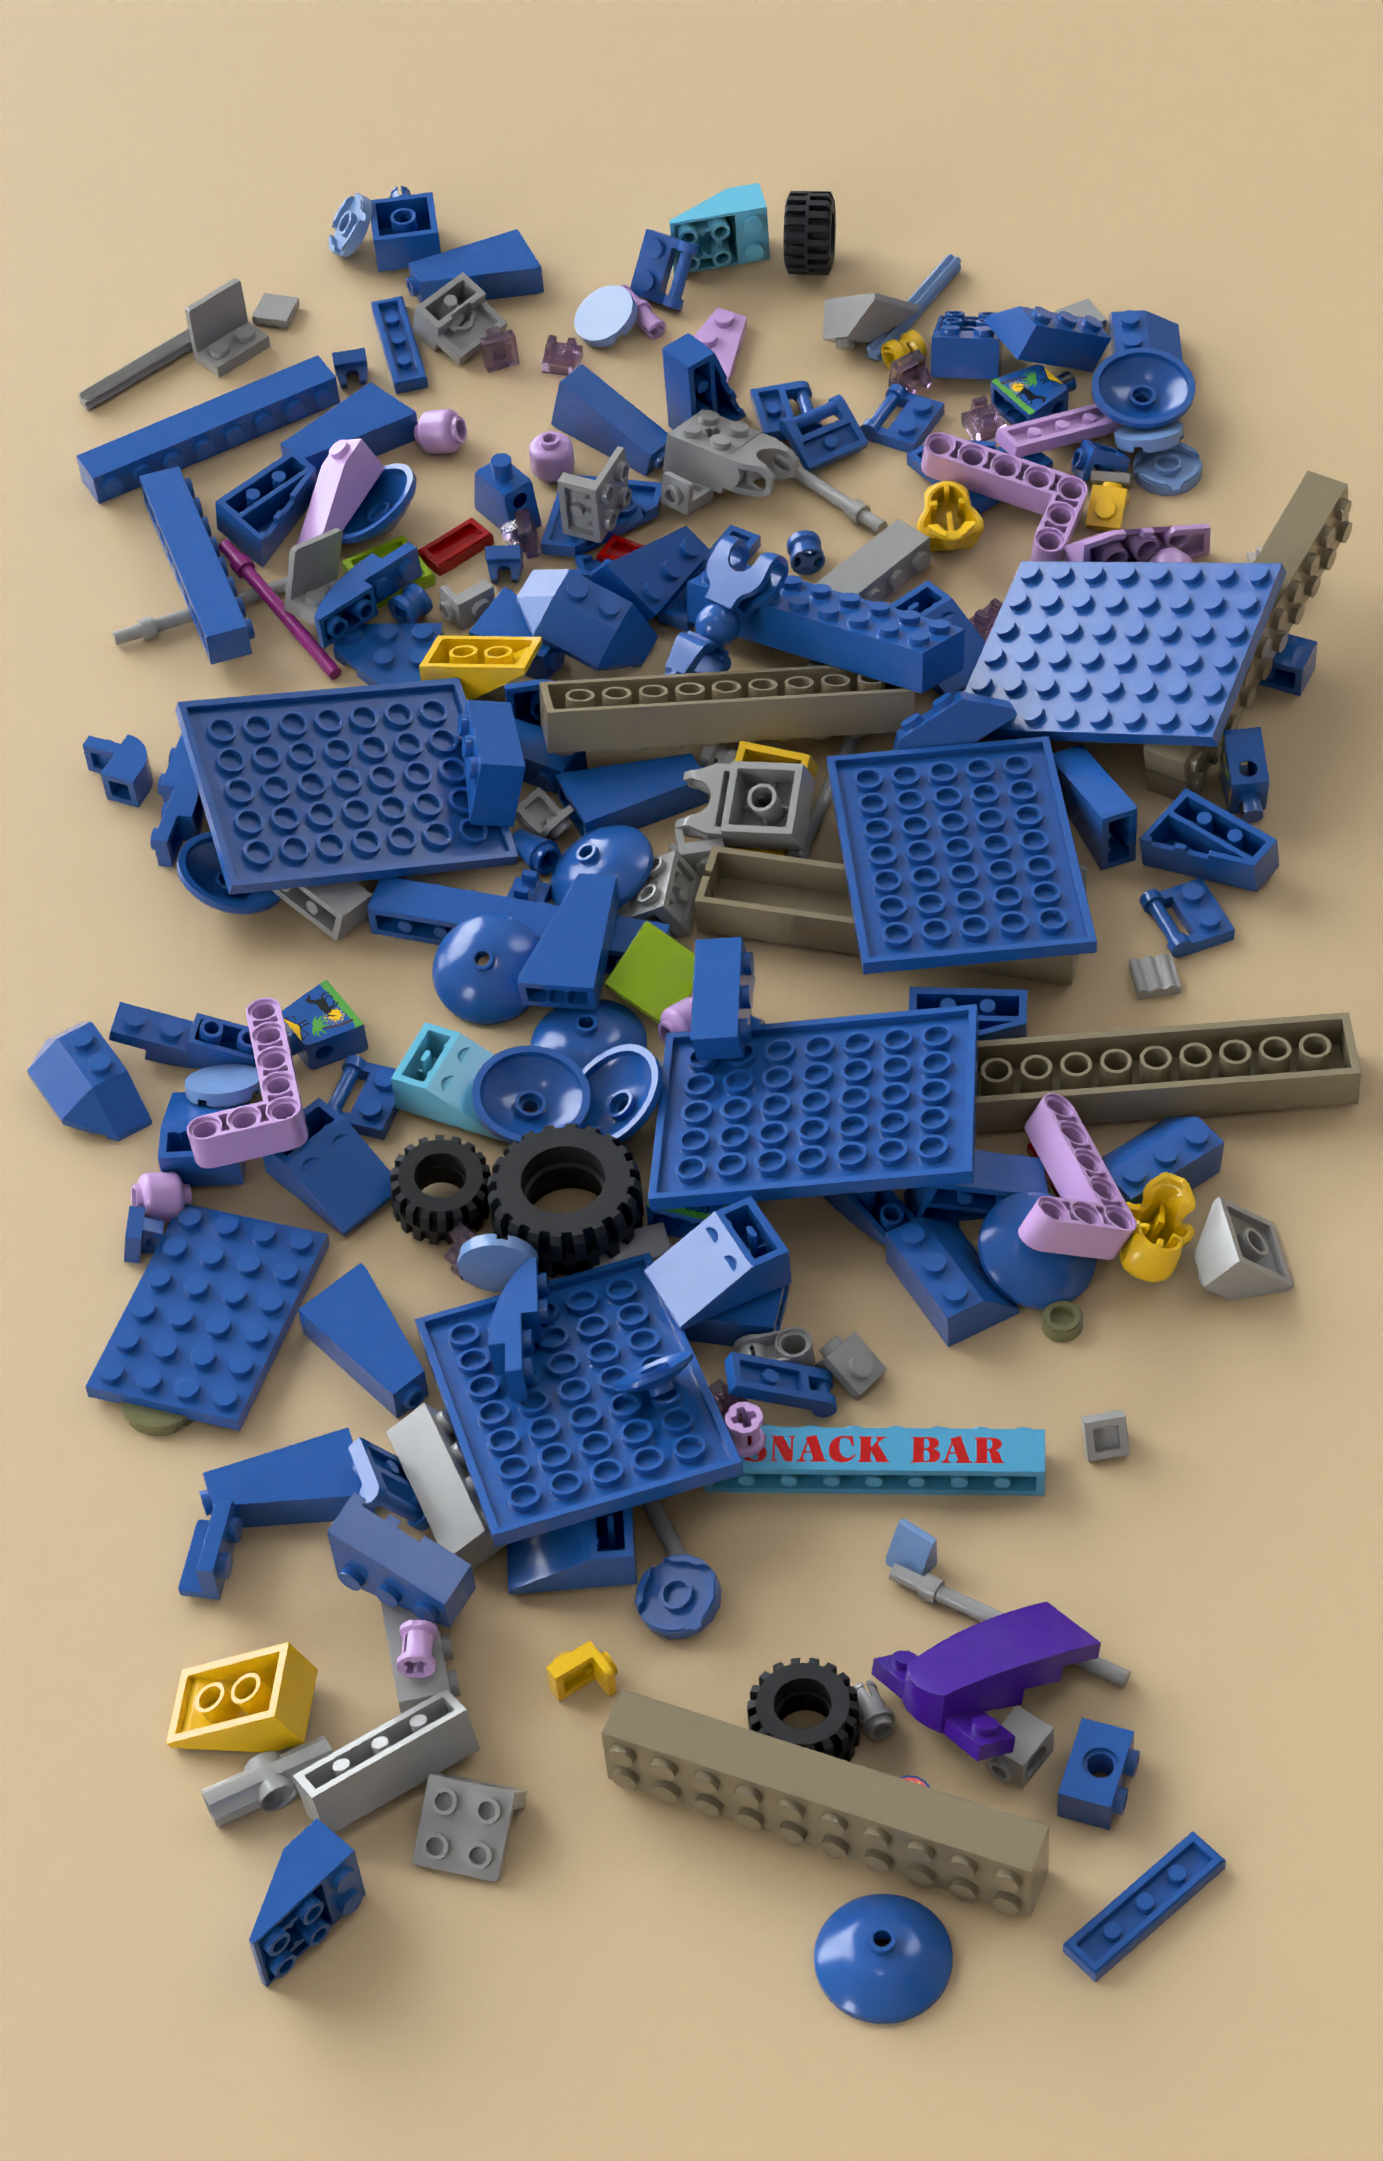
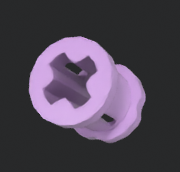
[725,1401,765,1457]
[396,1620,438,1678]

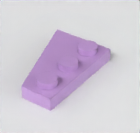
[694,307,747,385]

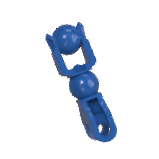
[664,535,789,675]

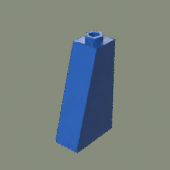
[406,229,544,303]
[551,364,668,476]
[280,382,418,479]
[1053,744,1137,871]
[555,753,709,836]
[517,873,620,1011]
[298,1263,429,1419]
[199,1427,376,1528]

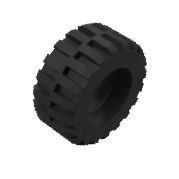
[487,1123,644,1278]

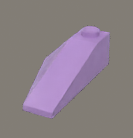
[297,439,385,544]
[1064,524,1211,562]

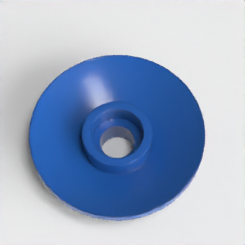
[614,1351,694,1397]

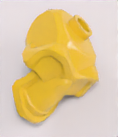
[916,481,984,552]
[1120,1172,1196,1283]

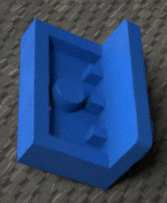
[178,1498,243,1600]

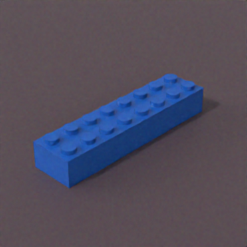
[687,564,965,694]

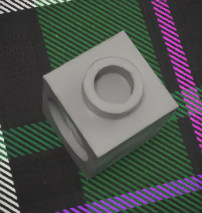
[986,1705,1054,1789]

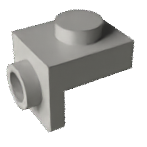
[660,471,714,515]
[439,579,495,631]
[515,787,575,840]
[669,828,724,877]
[814,1332,888,1399]

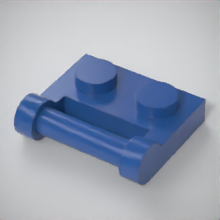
[630,229,699,310]
[750,381,823,441]
[860,383,945,453]
[778,394,869,472]
[1139,878,1235,958]
[328,1055,399,1140]
[348,1437,430,1531]

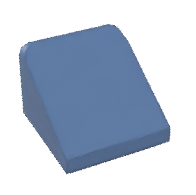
[886,1518,937,1576]

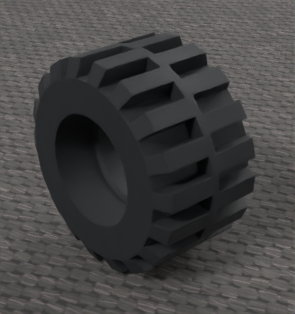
[783,191,836,275]
[390,1135,491,1245]
[747,1658,860,1762]

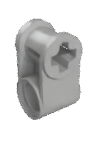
[733,1327,815,1367]

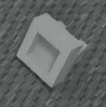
[1081,1410,1130,1462]

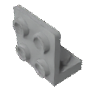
[185,278,270,378]
[557,446,632,543]
[284,528,343,627]
[617,850,701,938]
[412,1773,527,1882]

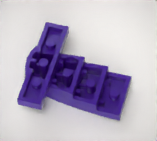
[871,1601,1101,1762]

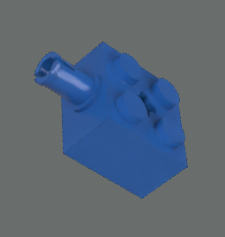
[371,186,441,272]

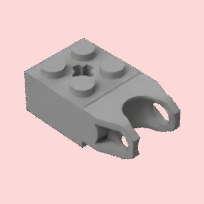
[663,409,799,497]
[675,761,815,851]

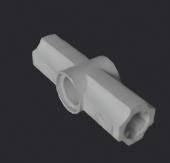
[201,1735,333,1828]

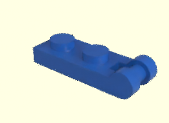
[724,1351,837,1417]

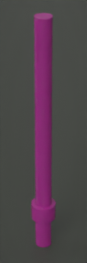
[219,539,342,680]

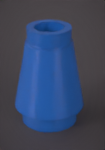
[512,829,562,875]

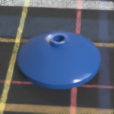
[1091,347,1195,429]
[342,463,417,544]
[550,825,654,909]
[177,832,282,915]
[432,914,539,1025]
[531,999,647,1070]
[580,1044,663,1144]
[472,1045,591,1144]
[978,1191,1097,1310]
[814,1894,953,2024]

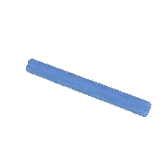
[866,254,961,362]

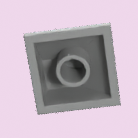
[823,293,919,350]
[1194,1196,1294,1300]

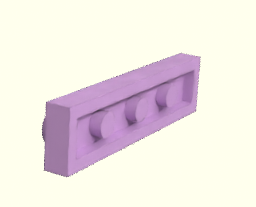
[995,404,1122,458]

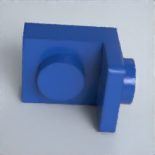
[1071,439,1131,482]

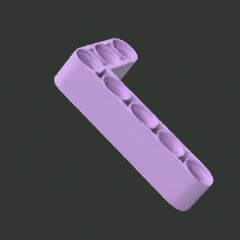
[921,432,1088,562]
[187,997,308,1169]
[1018,1093,1137,1260]

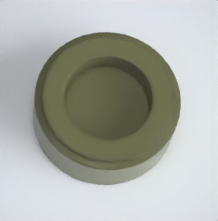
[1042,1300,1083,1342]

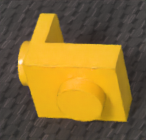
[1085,481,1130,531]
[546,1640,618,1702]

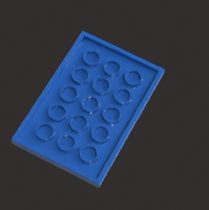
[85,1204,330,1431]

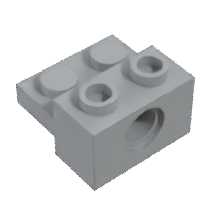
[412,272,508,365]

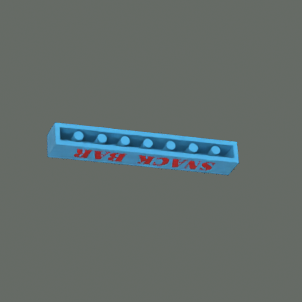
[705,1425,1045,1496]

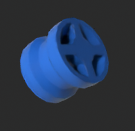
[786,530,825,575]
[388,583,433,623]

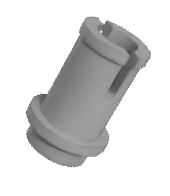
[855,1681,895,1740]

